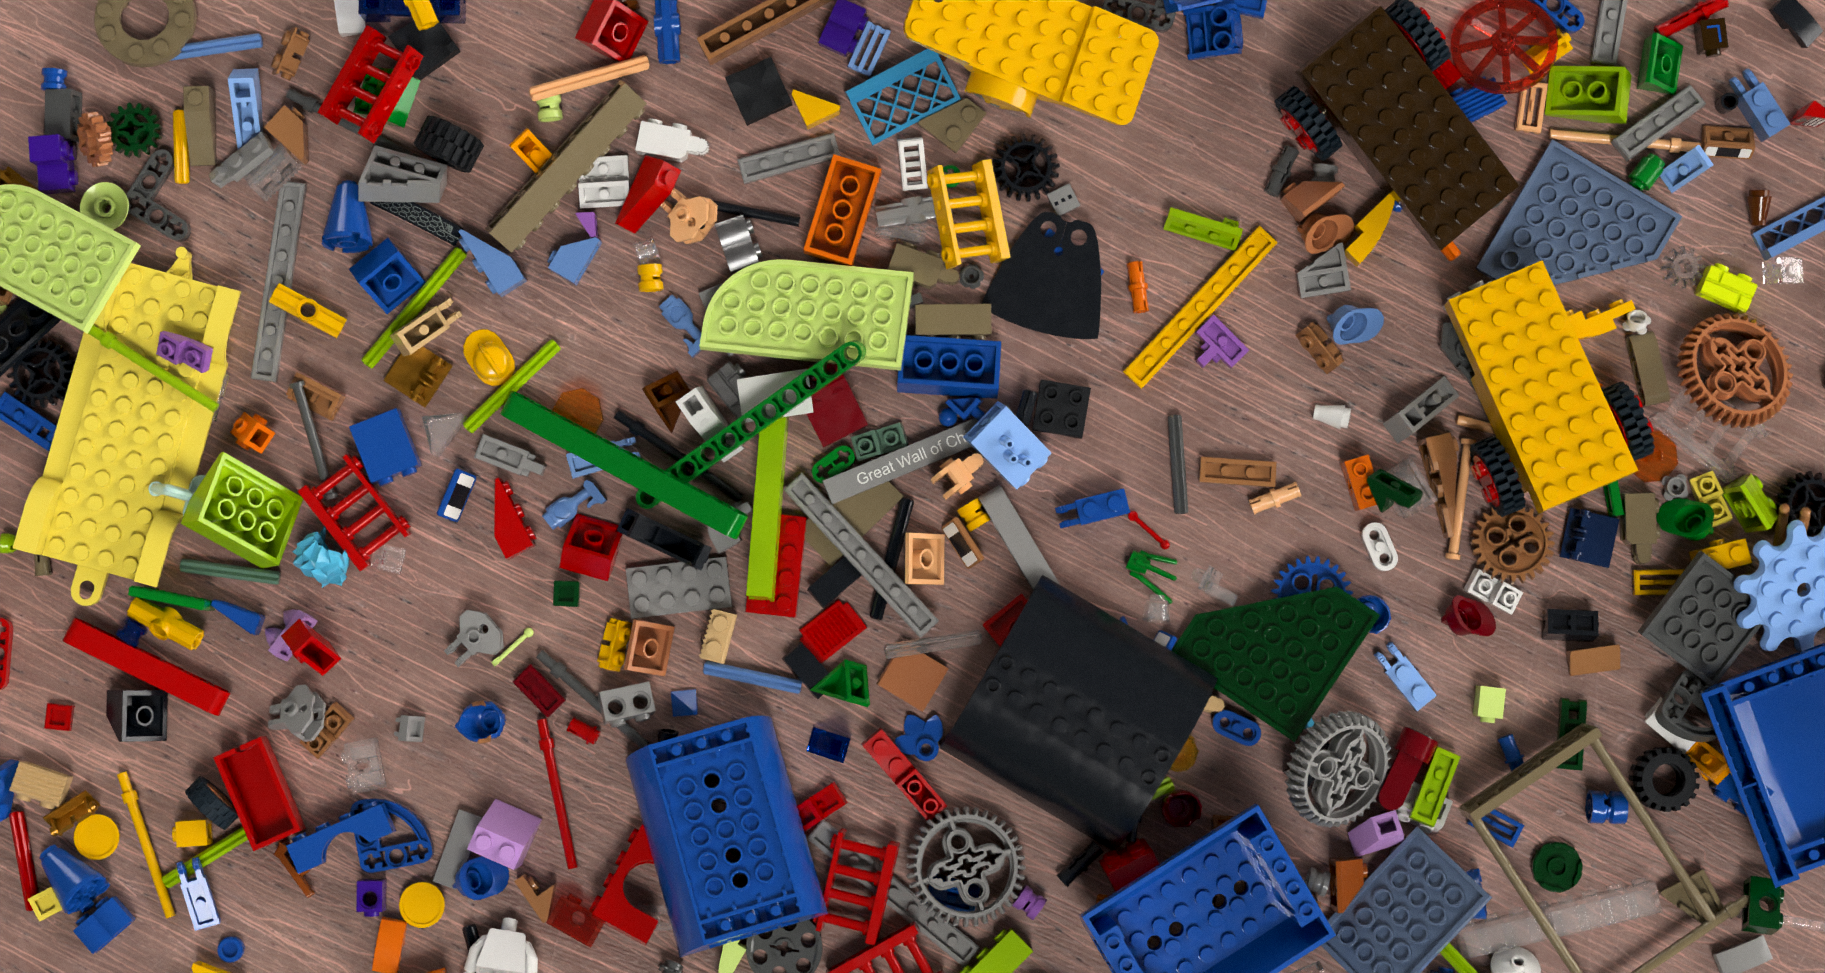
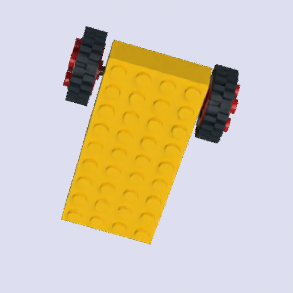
[1444,260,1655,517]

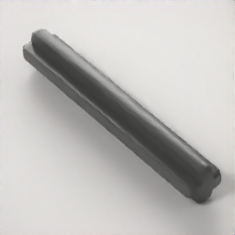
[1168,415,1188,514]

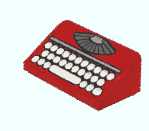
[1790,101,1825,127]

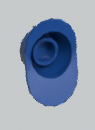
[452,856,509,900]

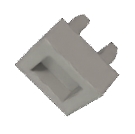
[394,715,425,742]

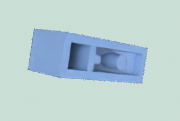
[228,68,263,150]

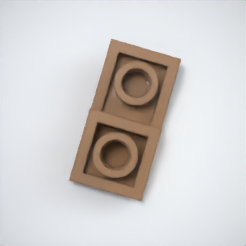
[299,702,355,759]

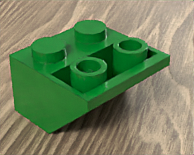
[353,66,420,128]

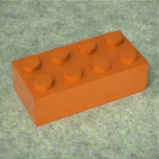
[803,154,882,266]

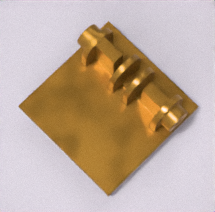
[383,347,453,408]

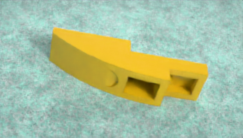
[1566,299,1636,340]

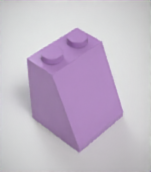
[467,799,542,870]

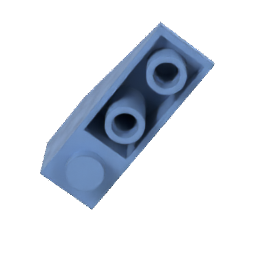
[458,229,527,297]

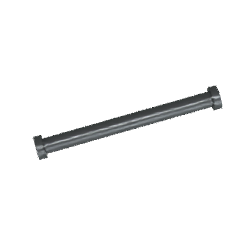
[289,380,338,501]

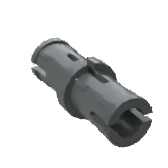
[1264,145,1299,197]

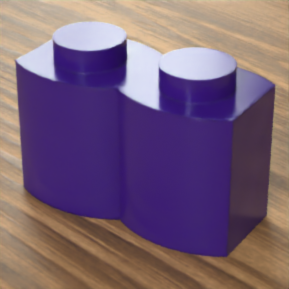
[818,0,869,57]

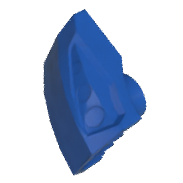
[1183,3,1243,60]

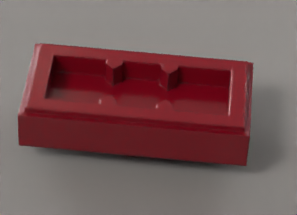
[513,664,566,718]

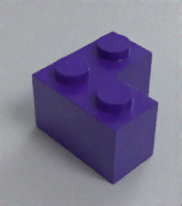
[28,134,79,194]

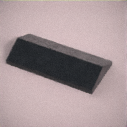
[0,297,61,377]

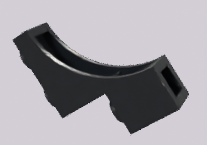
[616,508,712,571]

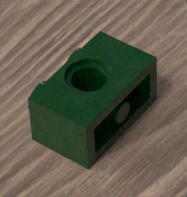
[1741,875,1784,935]

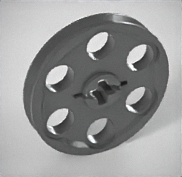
[746,919,822,973]

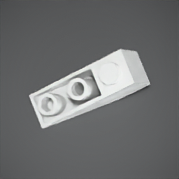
[676,386,745,462]

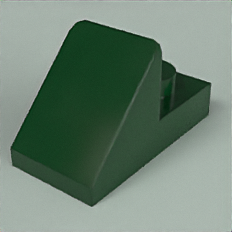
[1367,468,1423,513]

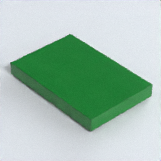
[128,586,215,611]

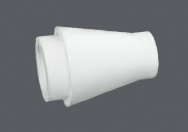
[1313,405,1351,430]

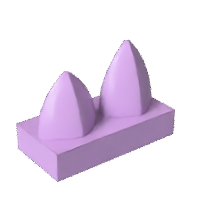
[265,609,318,662]

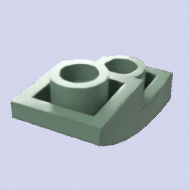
[851,422,909,461]

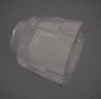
[1142,594,1170,623]

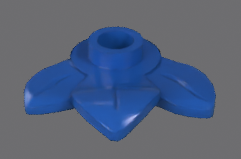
[895,715,943,761]

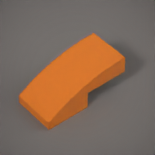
[372,917,407,973]

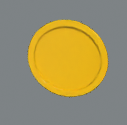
[74,814,119,860]
[399,882,445,928]

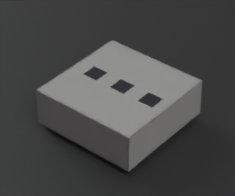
[1046,183,1081,216]

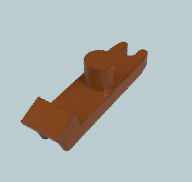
[273,841,315,898]

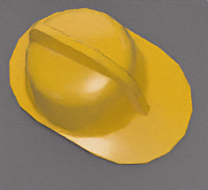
[463,329,515,386]

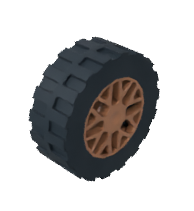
[185,776,238,830]

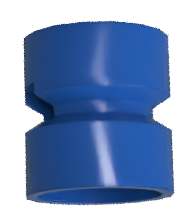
[1585,790,1629,824]

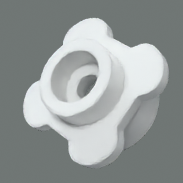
[1622,310,1651,335]

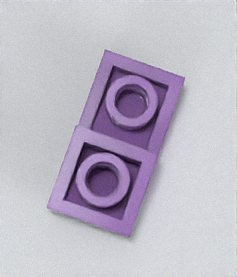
[156,331,213,373]

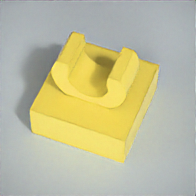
[28,887,62,922]

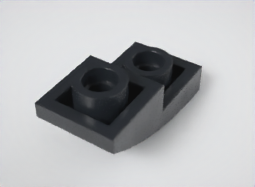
[1769,0,1823,48]
[807,557,862,609]
[782,642,829,699]

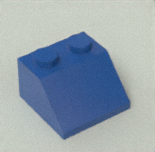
[349,238,426,314]

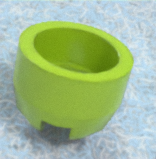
[0,533,17,554]

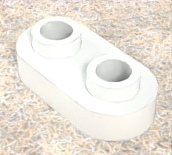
[1361,522,1398,571]

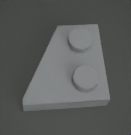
[1296,242,1351,299]

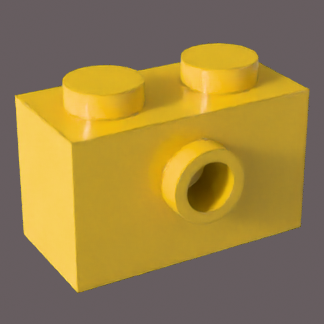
[1689,538,1752,569]

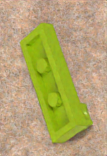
[1163,207,1243,251]
[1408,746,1461,828]

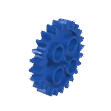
[1271,556,1353,599]

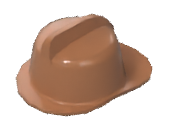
[1297,213,1354,254]

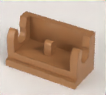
[286,372,346,421]

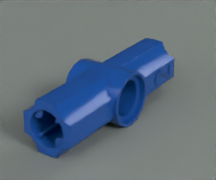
[654,0,681,64]

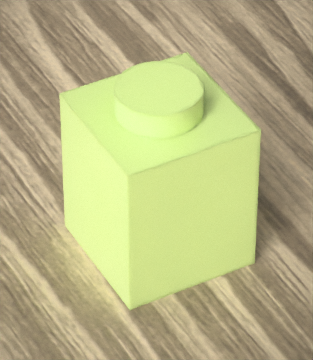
[1473,685,1506,723]

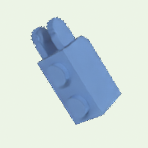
[1729,69,1790,142]

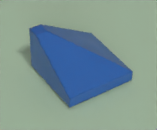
[671,689,698,717]

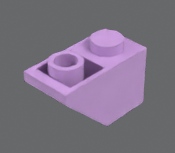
[1348,810,1404,857]

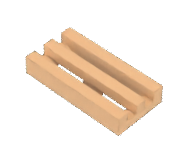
[1514,80,1548,134]

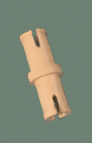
[1248,481,1301,515]

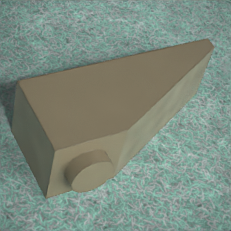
[183,86,217,166]

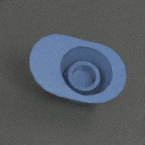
[1327,305,1384,345]

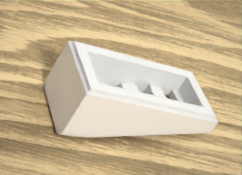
[897,137,928,191]

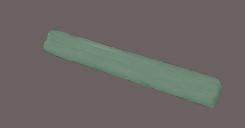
[180,559,281,585]

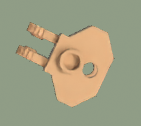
[660,188,718,244]
[930,453,984,500]

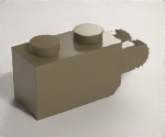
[888,242,960,290]
[1620,493,1660,565]

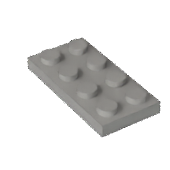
[626,557,732,619]

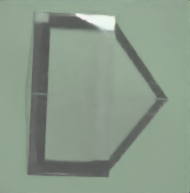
[422,413,468,458]

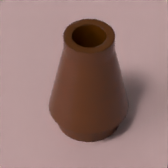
[1746,190,1772,225]

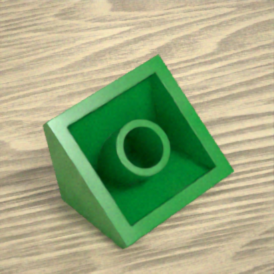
[1637,33,1683,95]

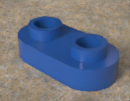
[1212,710,1261,746]

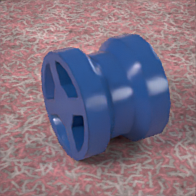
[41,68,68,91]

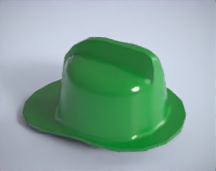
[1656,498,1714,541]

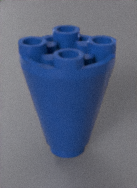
[39,845,110,914]

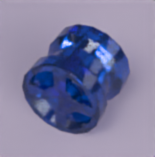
[115,616,148,647]

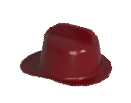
[1441,595,1496,637]

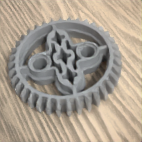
[1285,710,1392,828]
[906,806,1026,927]

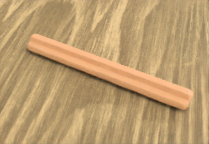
[529,55,650,101]

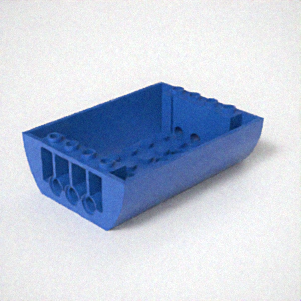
[625,716,828,957]
[1079,804,1336,973]

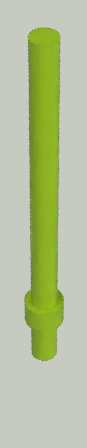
[88,325,219,413]

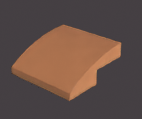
[876,641,949,712]

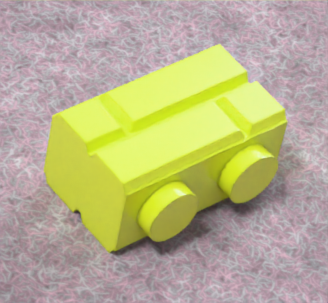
[1694,263,1758,315]

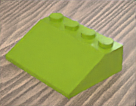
[181,452,303,568]

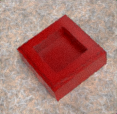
[44,703,75,731]

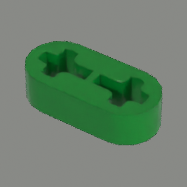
[812,446,855,484]

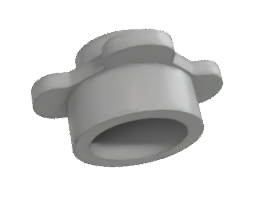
[1661,474,1688,501]

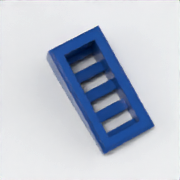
[211,599,266,635]

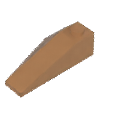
[1417,432,1459,538]

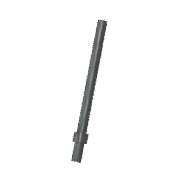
[286,88,424,159]
[536,650,651,748]

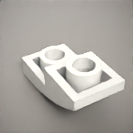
[1463,568,1523,615]

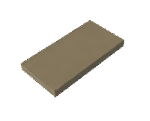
[805,461,904,567]

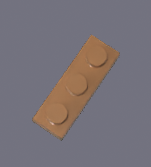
[1199,457,1277,488]

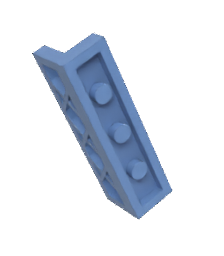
[1751,196,1825,261]

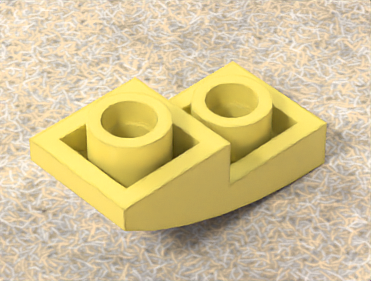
[1689,470,1733,528]

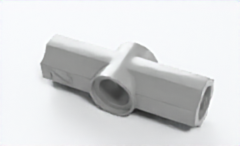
[875,193,953,229]

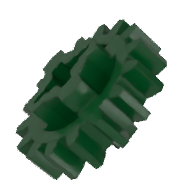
[107,103,163,158]

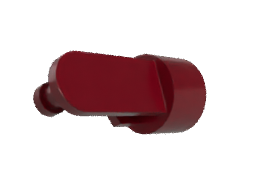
[1379,726,1439,810]

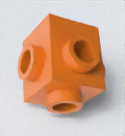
[230,412,275,454]

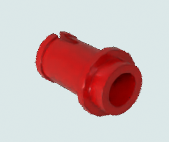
[567,717,601,745]

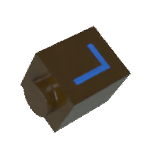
[1693,18,1729,58]

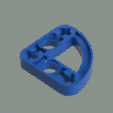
[350,798,434,873]

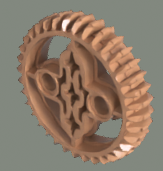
[1676,313,1794,429]

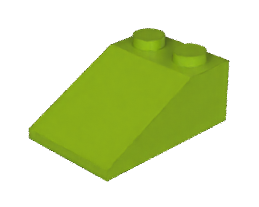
[1545,66,1632,124]
[1722,473,1778,533]

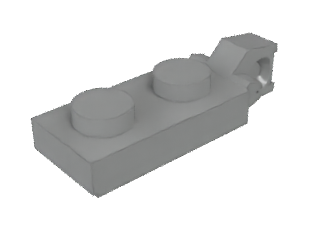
[209,131,274,188]
[474,434,546,477]

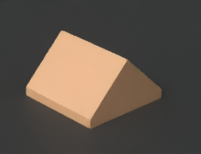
[905,533,945,585]

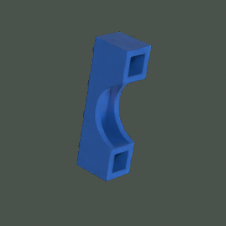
[286,801,396,874]

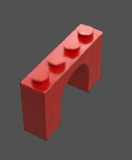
[590,824,659,946]

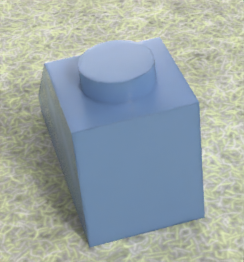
[547,237,602,286]

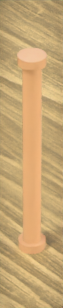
[1445,438,1476,560]

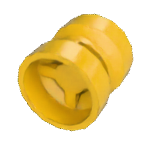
[637,264,664,292]
[957,498,991,532]

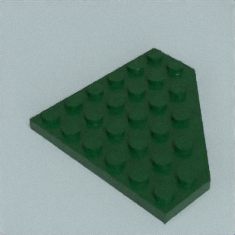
[1171,587,1381,742]

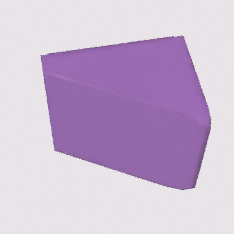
[575,212,598,238]

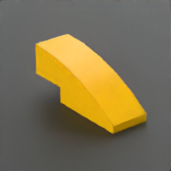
[1344,193,1395,267]

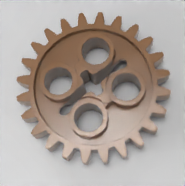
[1471,507,1555,585]

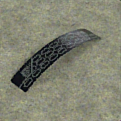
[370,202,464,246]

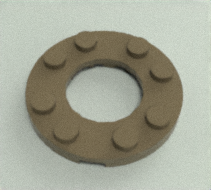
[94,0,197,67]

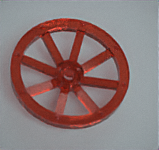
[1451,0,1558,94]

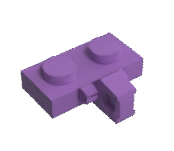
[1195,315,1249,369]

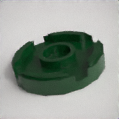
[1531,842,1583,893]

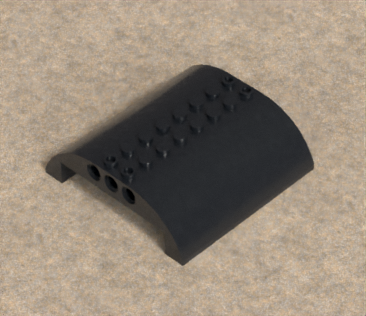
[940,574,1218,851]

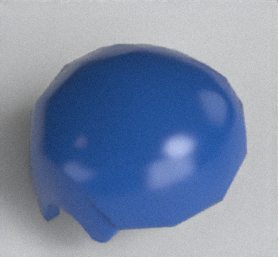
[1357,595,1391,634]

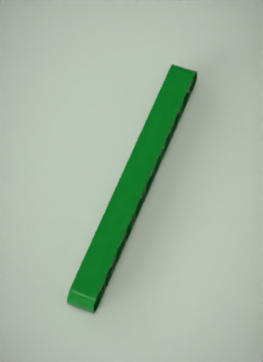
[636,340,866,509]
[500,391,748,539]

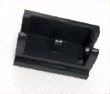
[1542,609,1599,642]

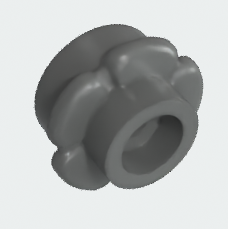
[959,264,984,289]

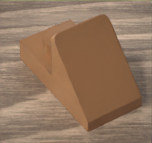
[514,873,557,923]

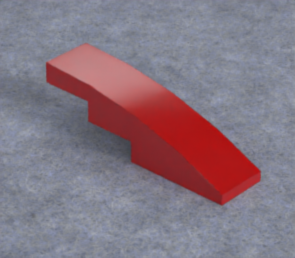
[797,782,848,831]

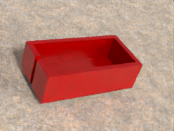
[213,736,306,851]

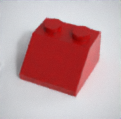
[575,0,649,62]
[559,514,623,581]

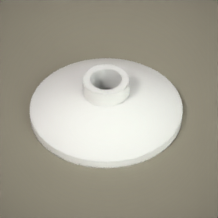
[1490,946,1541,973]

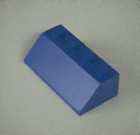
[897,335,1001,399]

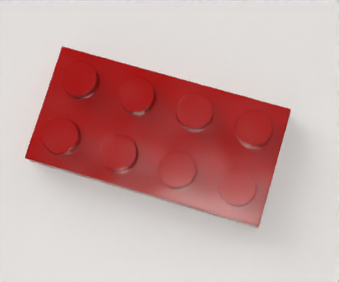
[745,514,807,618]

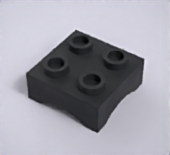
[388,20,461,81]
[725,56,792,126]
[1032,379,1091,439]

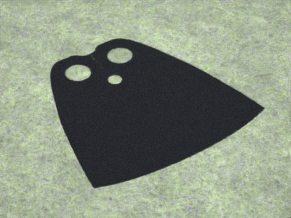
[982,212,1101,339]

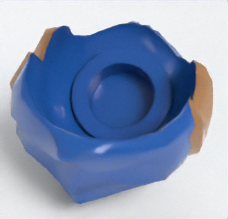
[455,701,506,744]

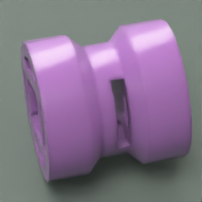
[1012,885,1047,920]

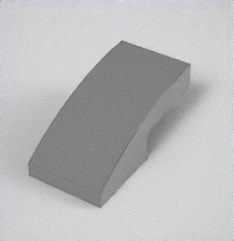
[1713,935,1773,973]

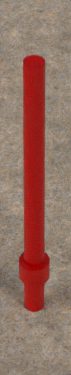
[536,718,578,869]

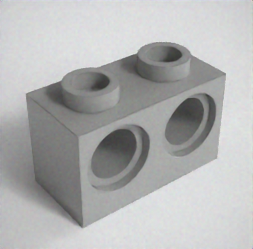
[597,682,656,728]

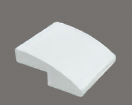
[578,155,630,209]

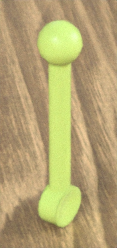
[491,628,534,667]

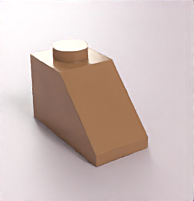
[264,105,309,165]

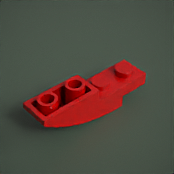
[861,727,947,820]

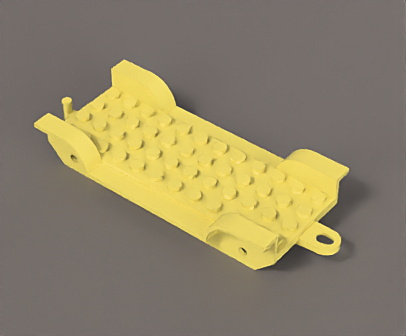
[13,247,241,606]

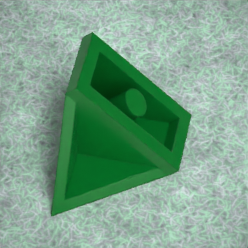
[810,659,870,707]

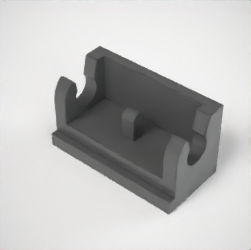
[44,88,82,143]

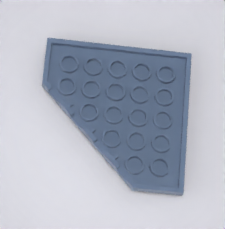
[1475,139,1682,285]

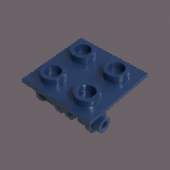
[1559,508,1620,568]

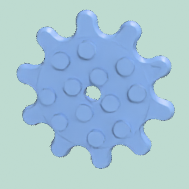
[1734,520,1825,652]

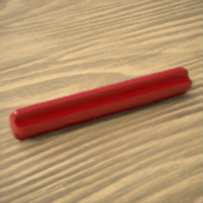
[9,811,39,911]

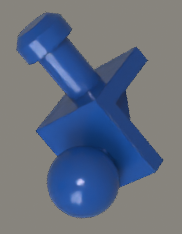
[939,398,985,427]

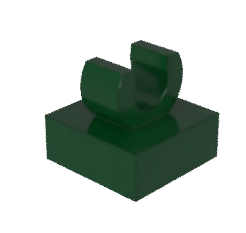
[553,581,580,607]

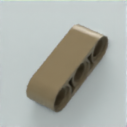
[1626,331,1670,407]

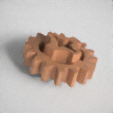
[77,111,113,167]

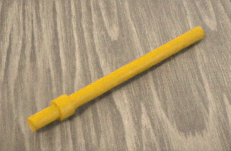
[117,771,176,919]

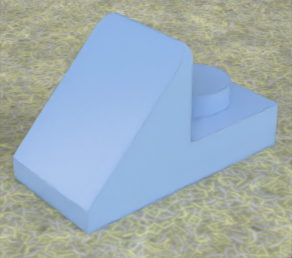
[1660,145,1714,193]

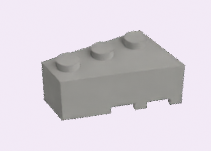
[358,145,448,203]

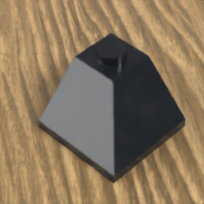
[106,690,168,742]

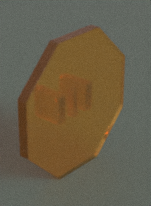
[552,388,604,434]
[1633,431,1678,483]

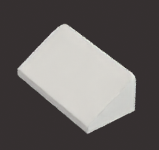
[334,0,366,37]

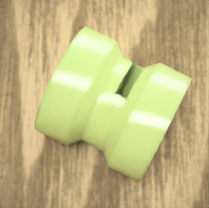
[536,94,563,122]

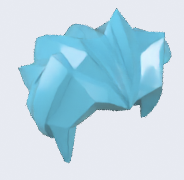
[293,526,349,588]

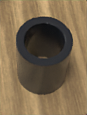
[1715,93,1738,114]

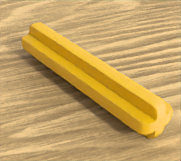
[173,110,189,184]

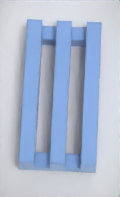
[848,21,891,78]

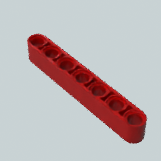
[62,617,230,716]

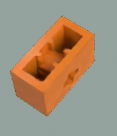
[1340,455,1377,511]

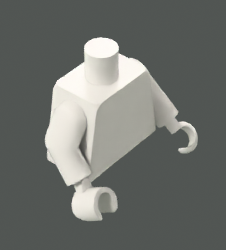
[463,918,538,973]

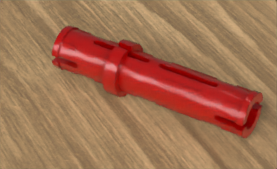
[1654,0,1729,37]

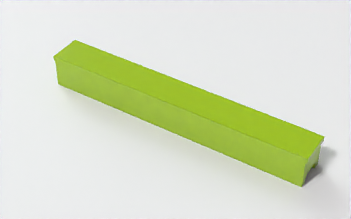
[746,416,789,602]

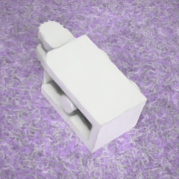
[635,118,709,163]

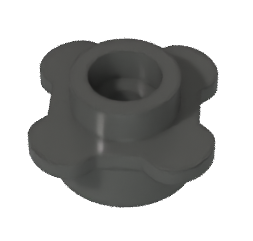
[658,959,683,973]

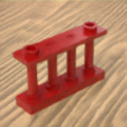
[317,25,424,144]
[298,454,411,571]
[813,828,900,946]
[826,921,944,973]

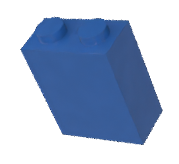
[349,408,422,487]

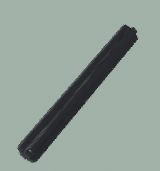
[870,498,914,620]

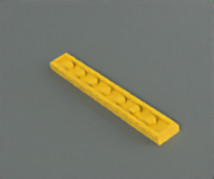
[1123,225,1278,389]

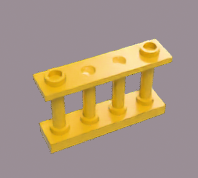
[927,159,1010,269]

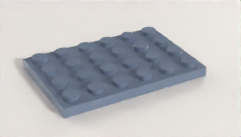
[1321,826,1492,973]

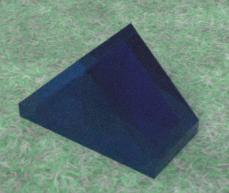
[807,727,851,763]

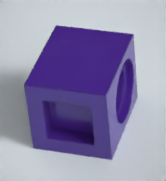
[356,879,387,917]

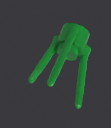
[1126,550,1178,604]

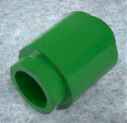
[1628,153,1665,192]

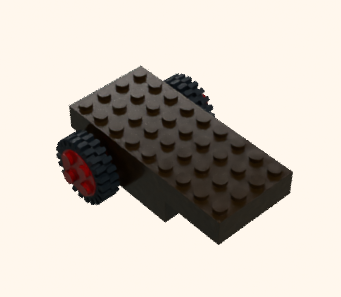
[1275,0,1520,250]

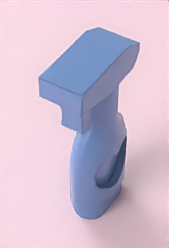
[659,295,702,358]
[542,480,607,530]

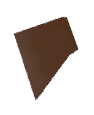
[642,371,690,433]

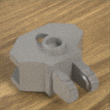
[444,610,504,667]
[268,684,326,742]

